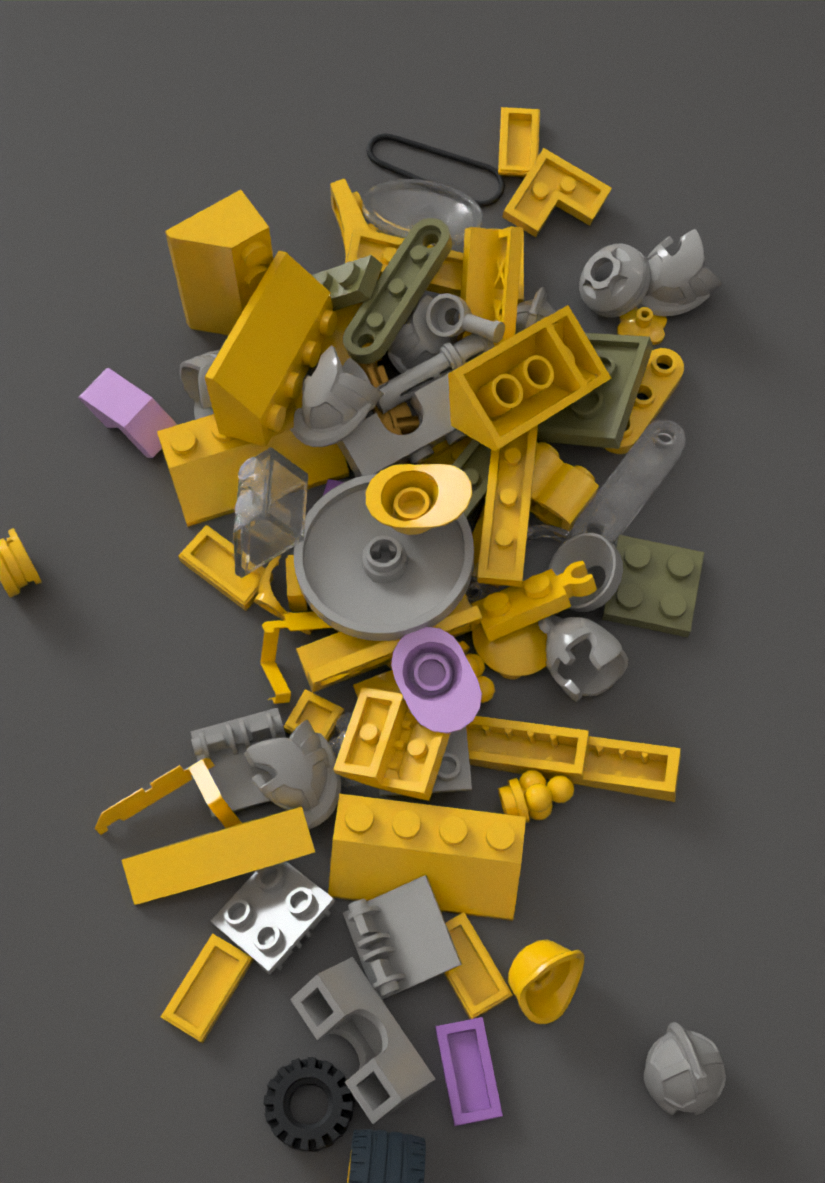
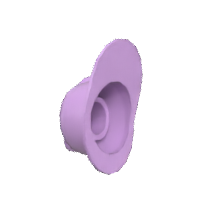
[391,627,482,733]

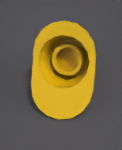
[365,464,472,535]

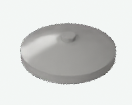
[294,473,474,641]

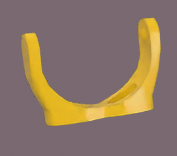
[254,553,313,635]

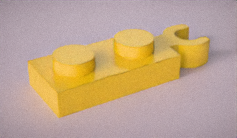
[471,561,597,642]

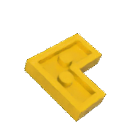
[502,148,612,237]

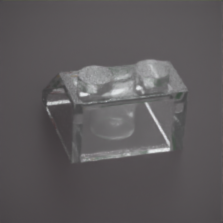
[233,447,308,578]

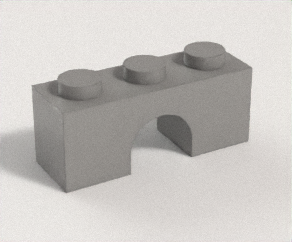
[337,373,468,478]
[290,957,435,1124]

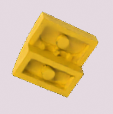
[333,687,451,801]

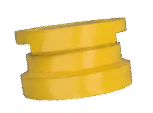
[0,528,42,598]

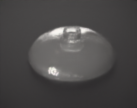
[362,179,483,246]

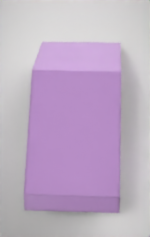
[78,368,177,458]

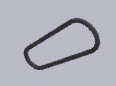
[366,133,505,207]

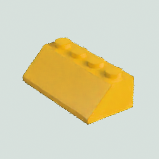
[165,189,273,335]
[205,250,337,447]
[157,387,349,527]
[328,794,526,921]

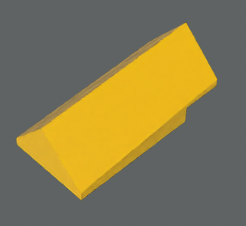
[448,305,612,451]

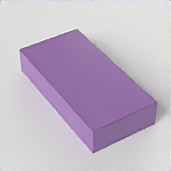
[435,1017,503,1127]

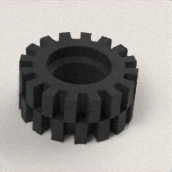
[263,1057,354,1152]

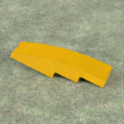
[121,806,315,905]

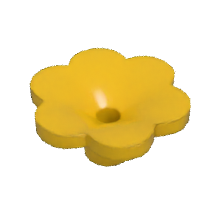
[617,307,667,345]

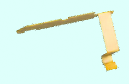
[260,611,333,704]
[95,758,242,835]

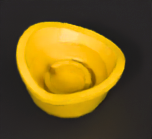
[508,939,585,1024]

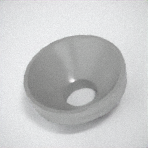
[579,243,651,317]
[548,533,623,612]

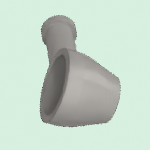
[426,293,505,343]

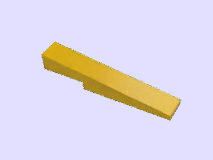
[466,716,681,802]

